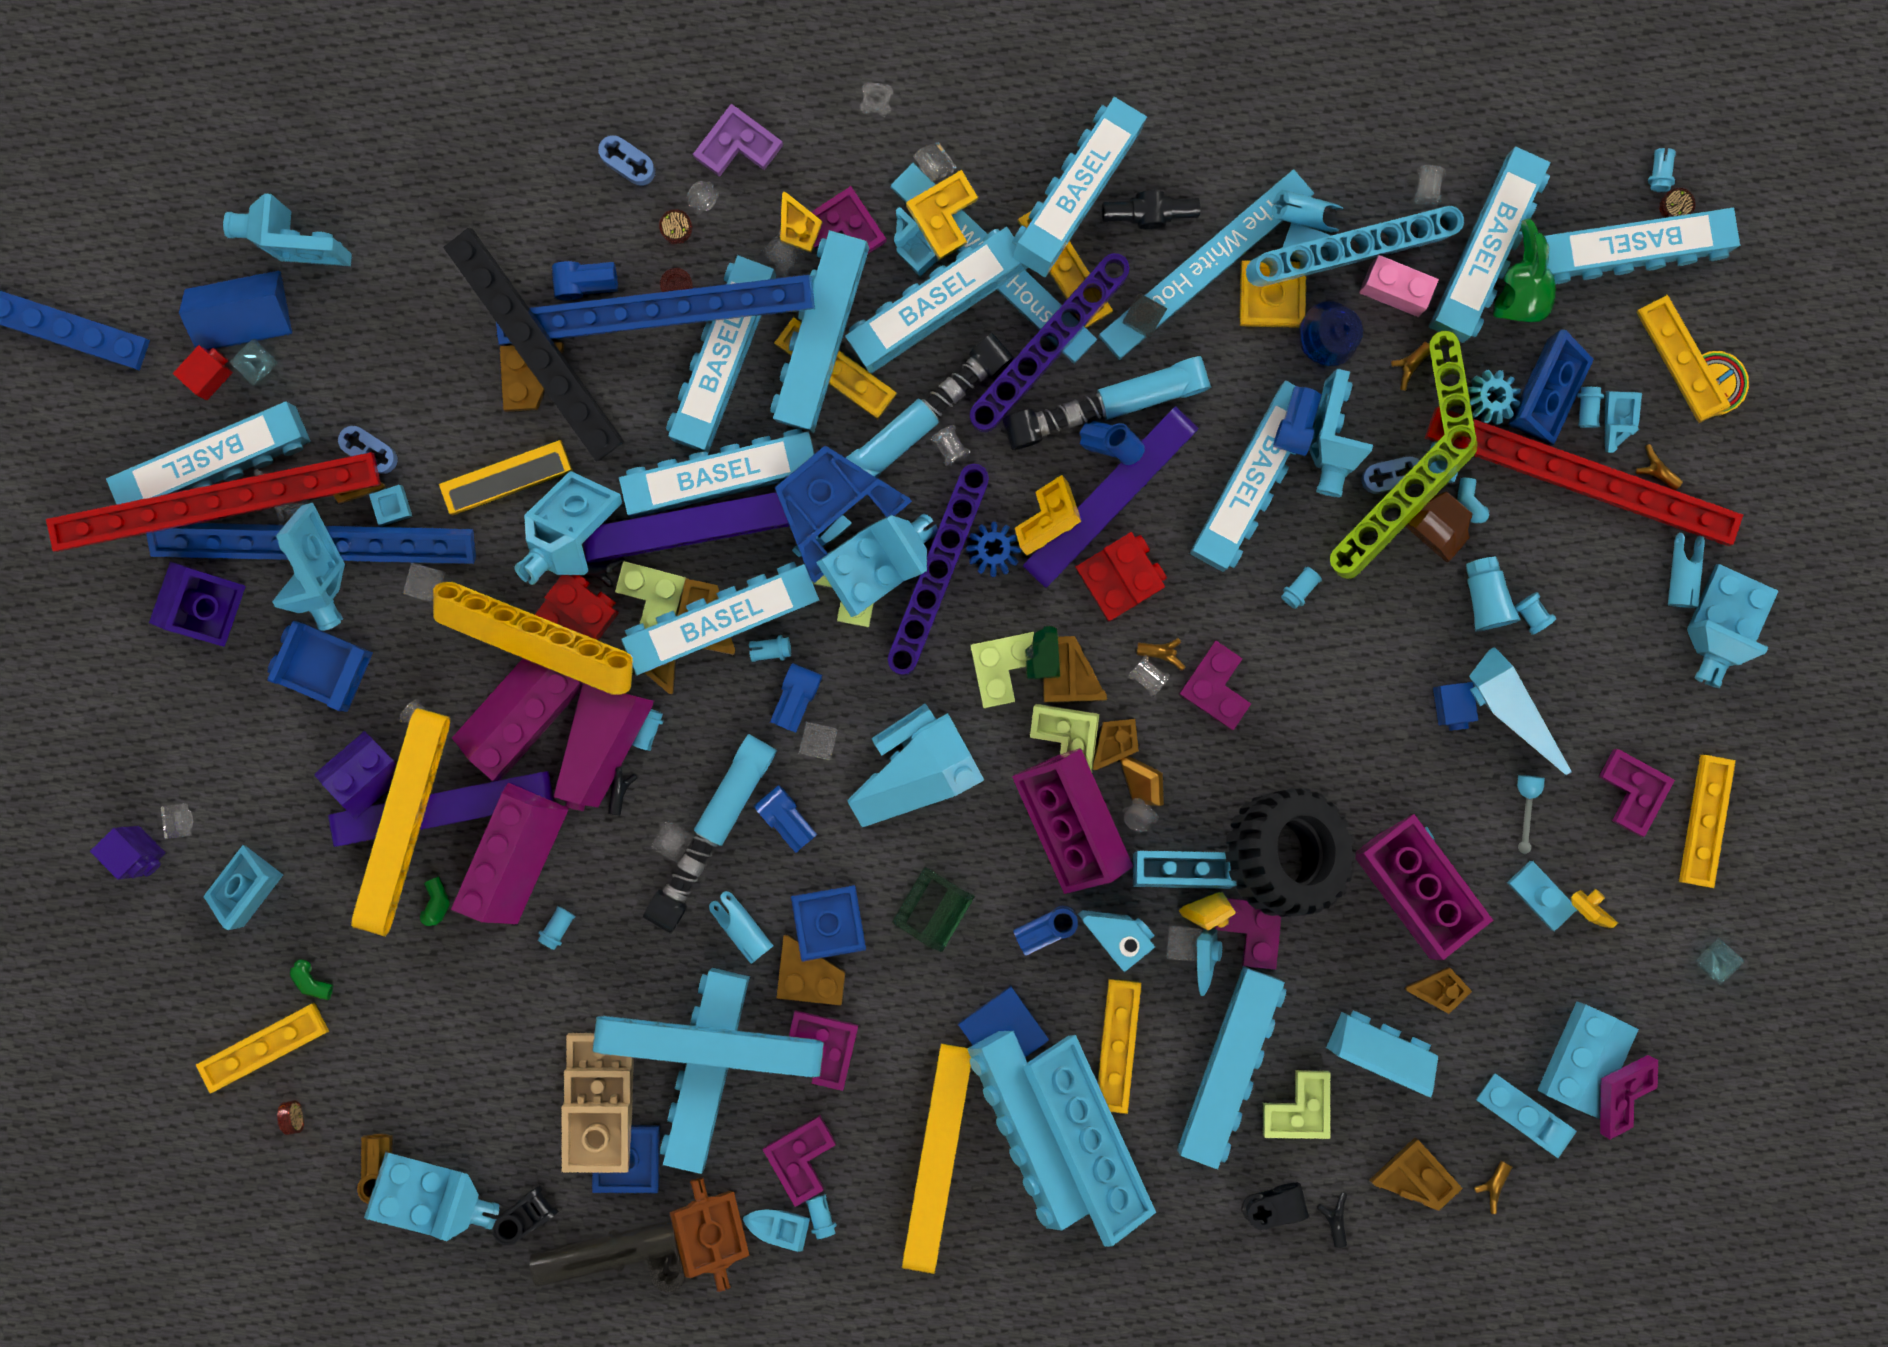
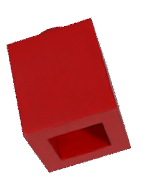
[172,345,233,400]

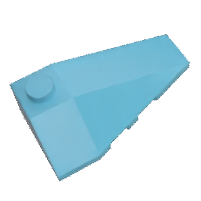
[1469,647,1572,775]
[847,713,984,827]

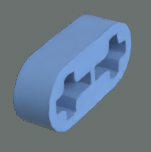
[599,136,655,185]
[338,426,397,474]
[1362,457,1420,494]

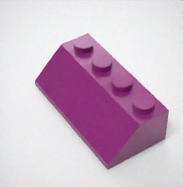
[452,658,583,781]
[1012,748,1133,894]
[451,783,569,924]
[1355,814,1493,960]

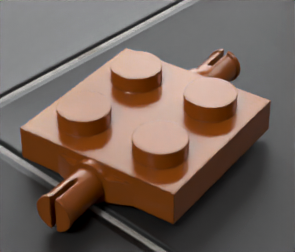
[669,1177,750,1292]

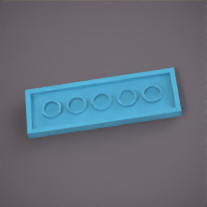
[1022,1035,1156,1246]

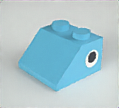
[1077,910,1155,972]

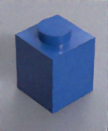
[1433,682,1478,731]

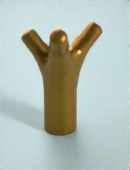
[1391,342,1430,391]
[1636,444,1683,490]
[1137,638,1185,671]
[1474,1161,1512,1214]

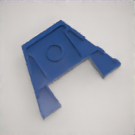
[774,446,912,583]

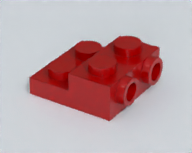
[1075,532,1167,622]
[535,575,619,640]

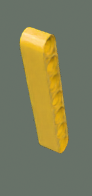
[433,582,633,695]
[351,708,450,936]
[902,1043,971,1274]

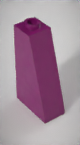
[554,683,654,811]

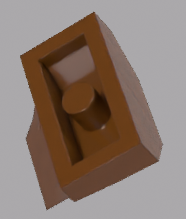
[1405,491,1473,562]

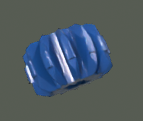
[966,522,1021,577]

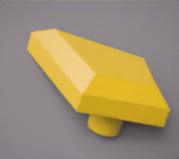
[780,192,822,252]
[1571,889,1618,928]
[1179,892,1236,931]

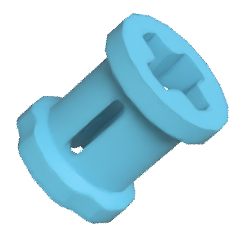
[1514,592,1556,635]

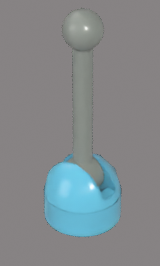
[1517,775,1545,854]

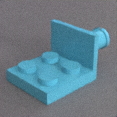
[223,194,352,266]
[1309,369,1373,497]
[515,471,622,585]
[272,503,345,631]
[816,514,938,617]
[1687,564,1778,688]
[364,1152,499,1241]

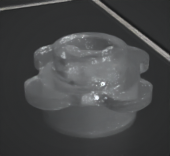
[860,82,893,116]
[687,181,719,215]
[1122,798,1159,832]

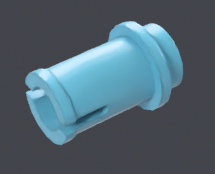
[1648,148,1676,192]
[1577,387,1604,428]
[1281,567,1322,609]
[749,635,791,662]
[632,709,664,751]
[538,906,576,950]
[806,1194,837,1239]

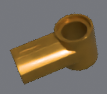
[357,1134,392,1204]

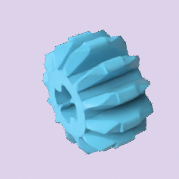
[1468,370,1521,425]

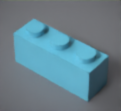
[1133,851,1236,889]

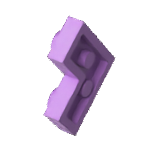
[693,104,783,177]

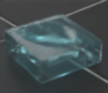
[230,339,278,386]
[1695,938,1745,985]

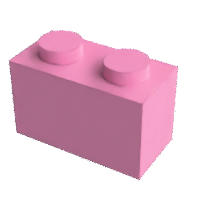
[1359,255,1439,317]

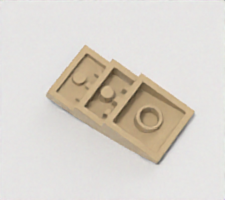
[562,1033,633,1173]

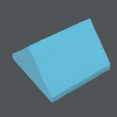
[203,845,283,930]

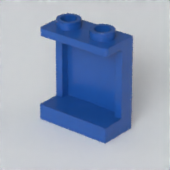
[267,621,373,712]

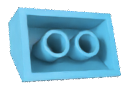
[1538,1002,1639,1119]
[1326,1010,1438,1098]

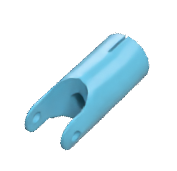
[1272,190,1343,232]
[1668,533,1705,608]
[709,891,774,964]

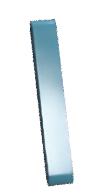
[1246,206,1464,287]
[592,1016,824,1077]

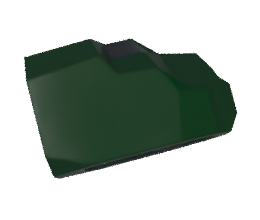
[1025,626,1060,679]

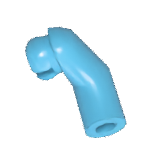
[1457,478,1489,523]

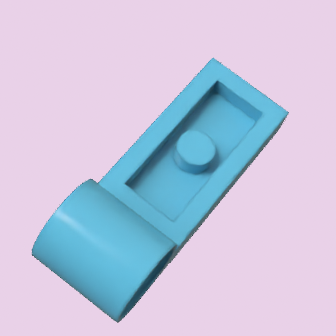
[1476,1073,1577,1158]

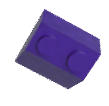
[149,561,246,647]
[314,731,397,819]

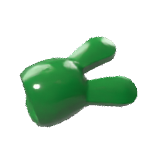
[1493,218,1556,322]

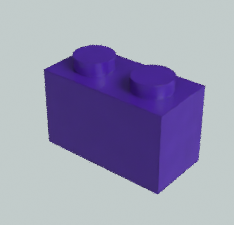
[90,826,166,880]

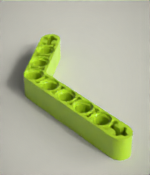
[1330,331,1478,579]

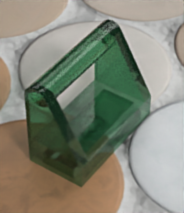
[892,866,975,952]

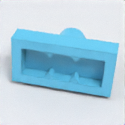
[871,704,936,755]
[1507,861,1577,931]

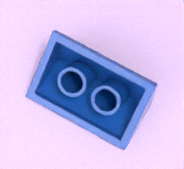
[179,271,292,350]
[1508,330,1594,445]

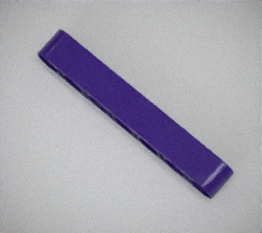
[970,253,1129,432]
[1023,406,1199,588]
[888,464,989,675]
[583,493,789,563]
[328,771,554,847]

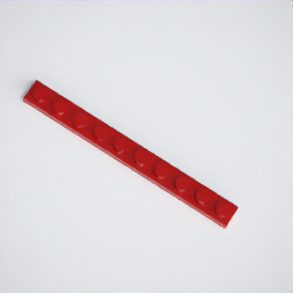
[1425,406,1743,546]
[46,452,381,552]

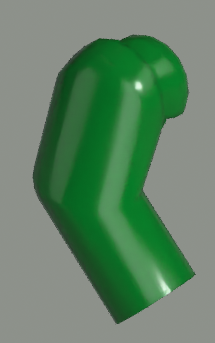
[420,876,450,926]
[290,959,334,1000]

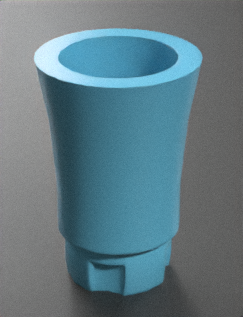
[1466,556,1521,631]

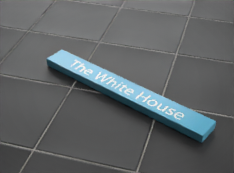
[890,163,1097,364]
[1099,169,1314,360]

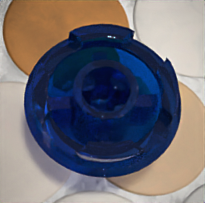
[1299,301,1363,366]

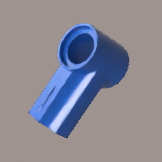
[552,261,618,300]
[1273,386,1322,456]
[1079,421,1145,465]
[770,663,823,733]
[754,785,818,853]
[1013,905,1078,956]

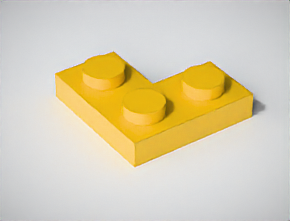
[906,170,978,260]
[1014,475,1082,555]

